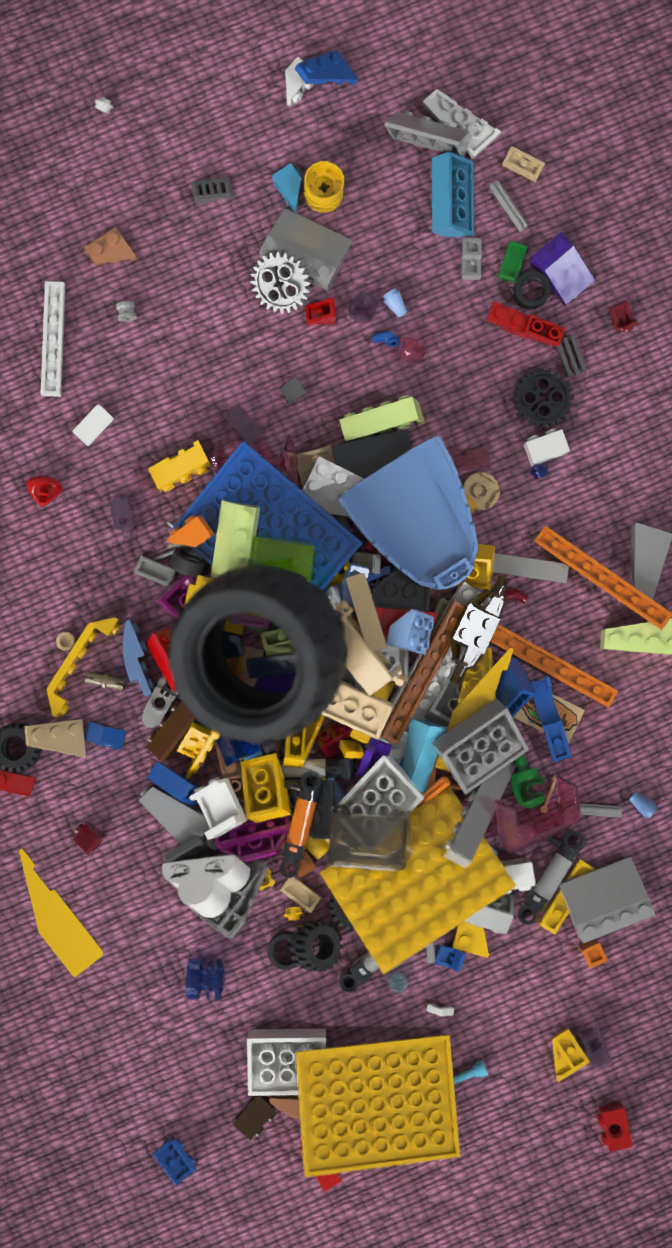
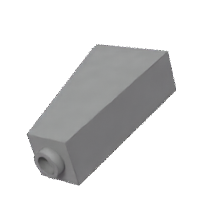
[630,522,672,600]
[139,786,210,845]

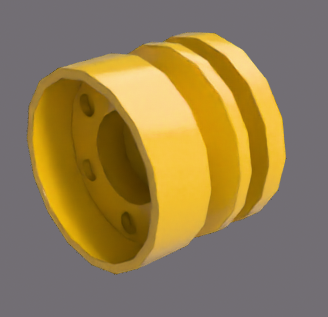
[304,161,344,213]

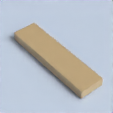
[346,572,387,652]

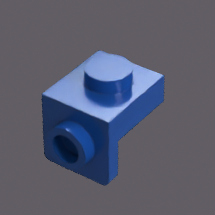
[434,943,465,972]

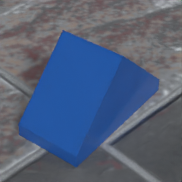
[84,721,127,750]

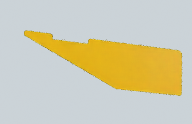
[436,648,513,772]
[19,849,103,977]

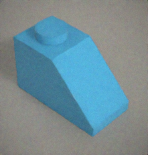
[272,163,303,212]

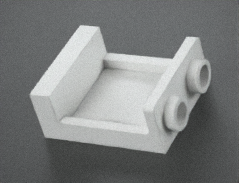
[189,777,247,840]

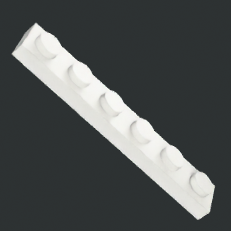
[41,281,65,397]

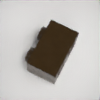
[233,1095,277,1141]

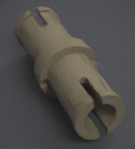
[85,671,126,691]

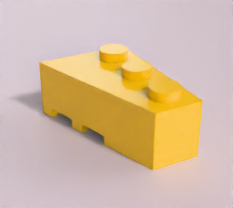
[148,440,212,492]
[283,714,326,768]

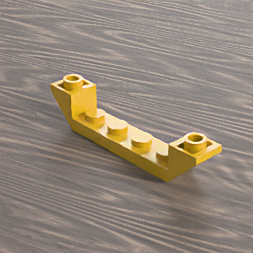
[47,618,121,717]

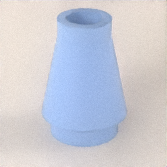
[382,288,408,318]

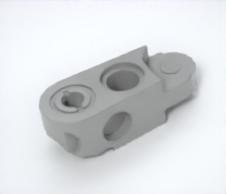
[142,676,178,728]

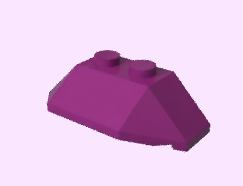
[214,815,291,863]

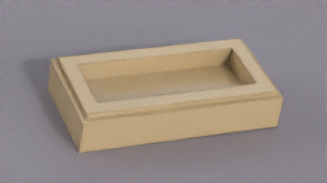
[280,876,322,913]

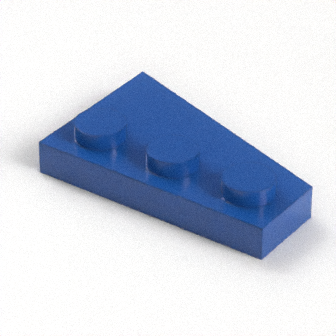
[295,50,359,84]

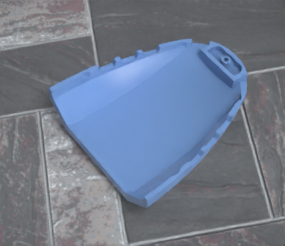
[337,435,478,590]

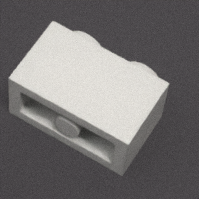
[524,428,570,467]

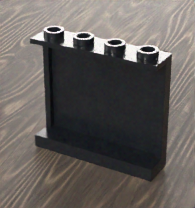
[332,429,411,478]

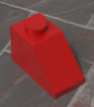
[0,766,36,796]

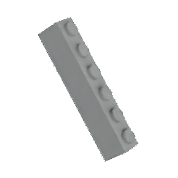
[444,764,516,868]

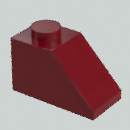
[73,822,107,855]

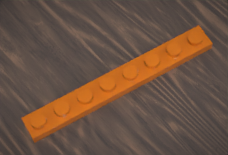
[534,526,672,631]
[490,624,618,708]

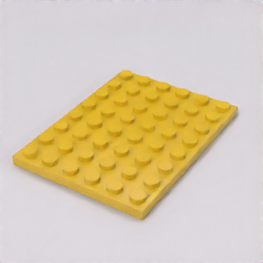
[319,787,517,974]
[295,1034,460,1177]

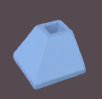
[386,609,434,655]

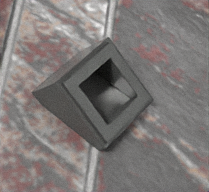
[280,377,306,405]

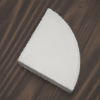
[426,1003,454,1016]

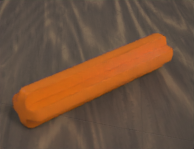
[411,776,450,812]

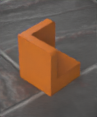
[578,939,608,969]

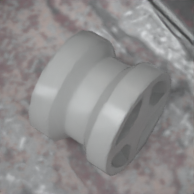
[116,301,137,322]

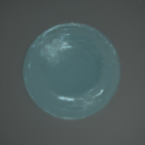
[389,973,408,993]

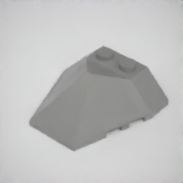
[179,859,269,939]

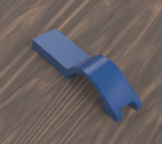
[530,675,572,763]

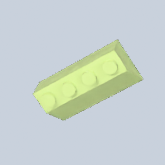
[211,500,260,578]

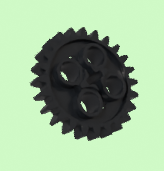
[511,367,574,430]

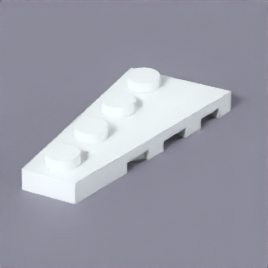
[422,89,502,159]

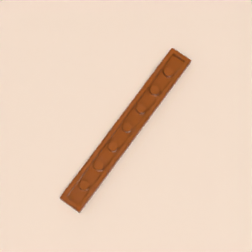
[380,599,465,745]

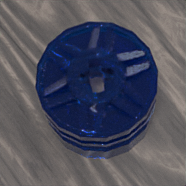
[186,957,225,1001]

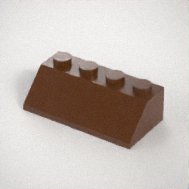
[146,700,197,763]

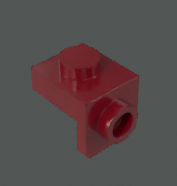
[608,300,638,332]

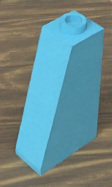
[402,718,446,792]

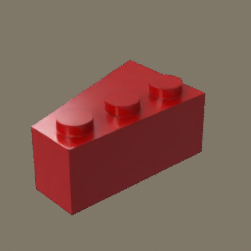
[146,627,176,692]

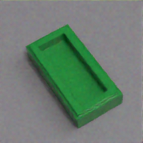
[498,240,528,283]

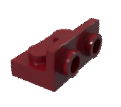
[316,722,362,759]

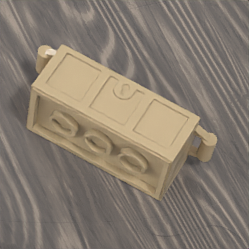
[335,600,407,695]

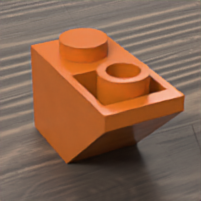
[167,515,215,547]

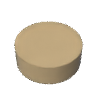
[56,632,76,651]

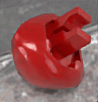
[26,475,63,507]

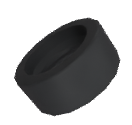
[513,270,551,309]
[170,547,209,577]
[268,931,297,970]

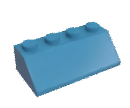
[431,152,474,237]

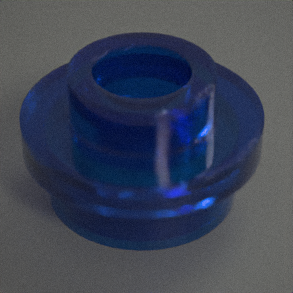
[530,463,549,479]

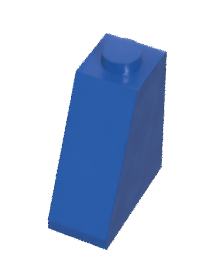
[495,657,536,717]
[147,761,202,807]

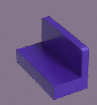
[356,737,392,778]

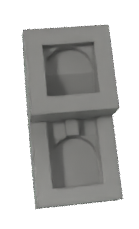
[462,238,482,280]

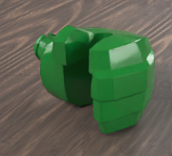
[510,754,546,808]

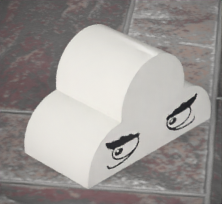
[162,855,250,918]

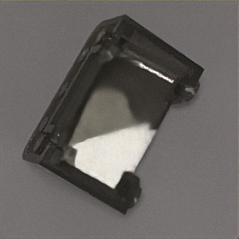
[328,804,413,871]

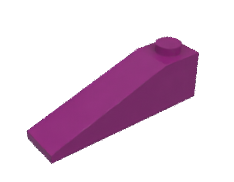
[155,575,226,644]

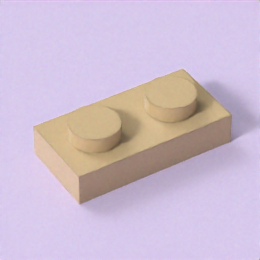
[502,146,545,182]

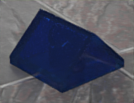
[215,735,262,767]

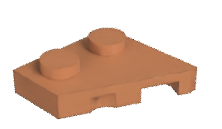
[85,227,137,265]

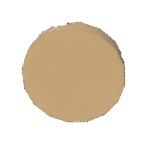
[463,472,500,510]

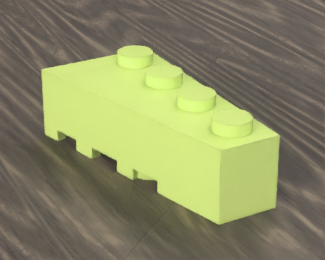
[340,395,425,442]
[600,618,672,655]

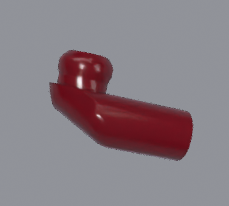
[503,588,529,604]

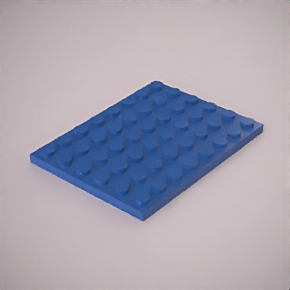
[171,441,363,590]

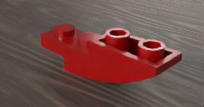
[486,301,565,347]

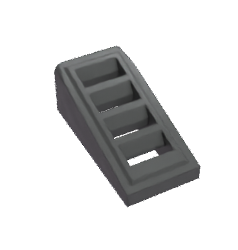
[191,178,233,204]

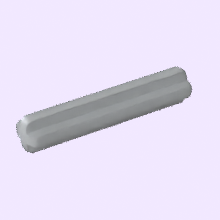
[490,180,528,231]
[564,803,622,818]

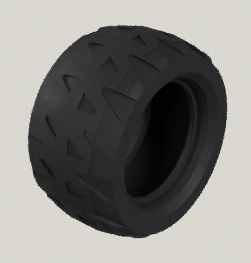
[168,565,348,743]

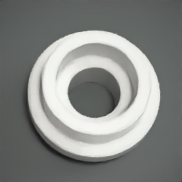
[95,97,113,113]

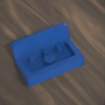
[152,1138,197,1186]

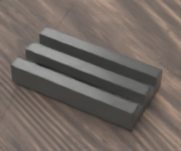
[557,335,587,377]

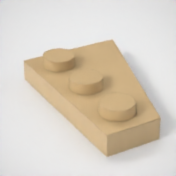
[24,719,86,758]

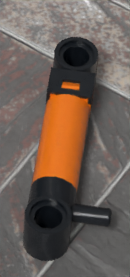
[279,771,323,878]

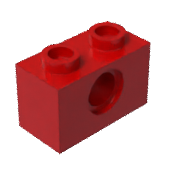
[597,1102,633,1152]

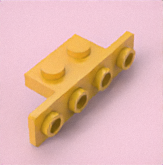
[177,722,219,779]

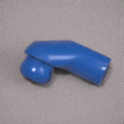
[372,330,399,348]

